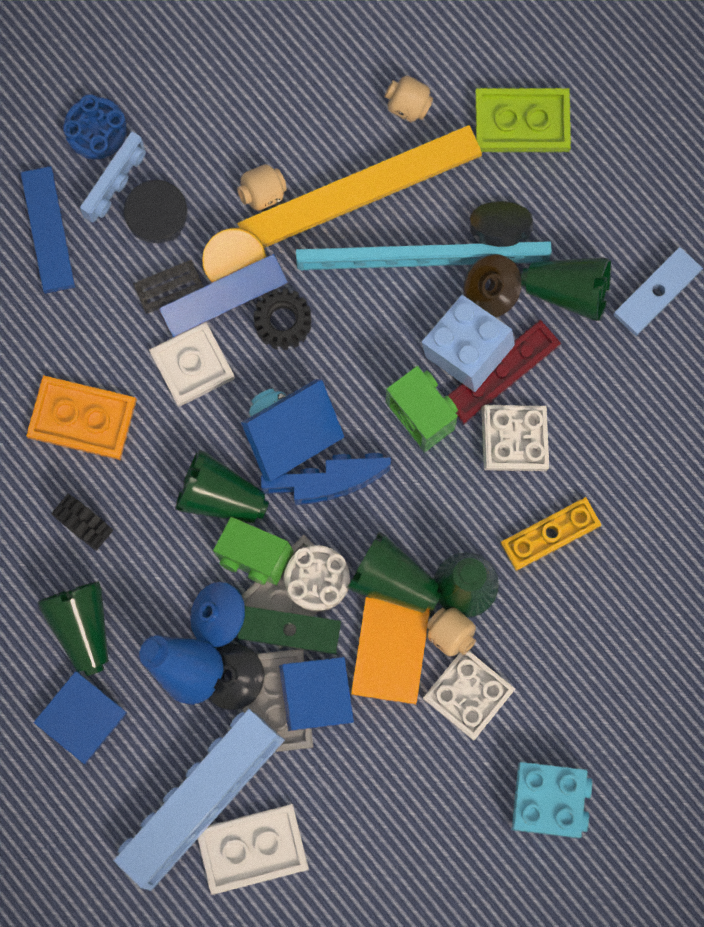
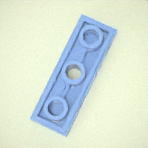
[80,131,146,223]
[613,247,703,336]

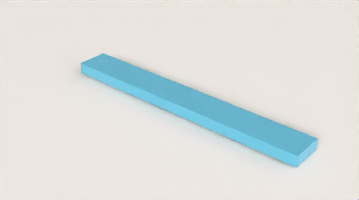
[296,242,552,270]

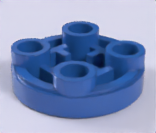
[63,95,127,159]

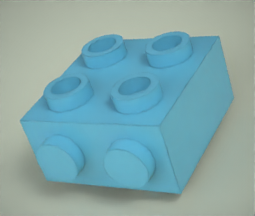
[511,762,592,838]

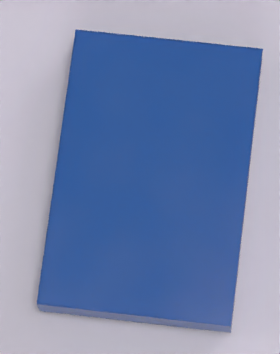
[241,379,345,482]

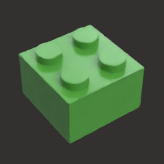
[386,366,458,453]

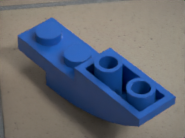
[261,453,391,505]

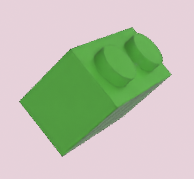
[213,517,294,586]

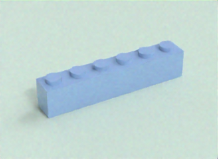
[113,709,285,891]

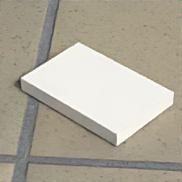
[198,804,309,895]

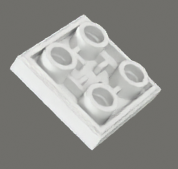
[482,405,549,471]
[423,651,515,741]

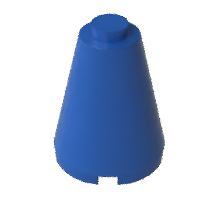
[139,635,223,705]

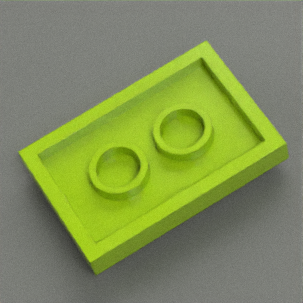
[475,88,571,152]

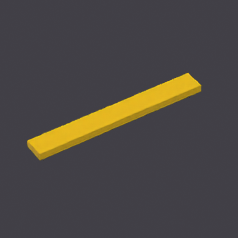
[237,125,482,248]

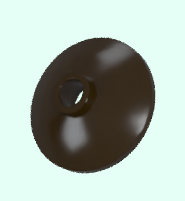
[463,254,521,317]

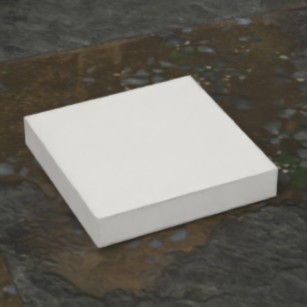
[149,322,235,407]

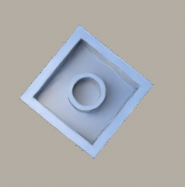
[422,295,515,392]

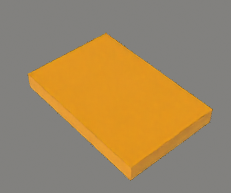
[26,375,137,460]
[351,597,430,705]

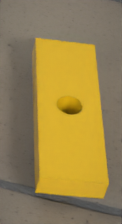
[500,497,601,571]

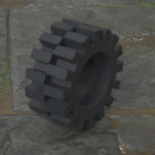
[254,288,312,350]
[51,494,113,551]

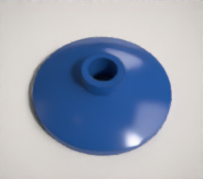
[190,582,245,647]

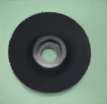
[209,644,264,710]

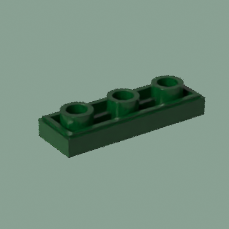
[238,606,341,655]

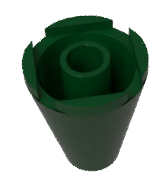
[521,257,612,321]
[175,449,269,523]
[347,531,442,613]
[434,552,499,618]
[37,581,109,676]

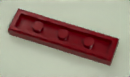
[447,319,561,425]

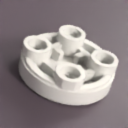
[284,545,350,612]

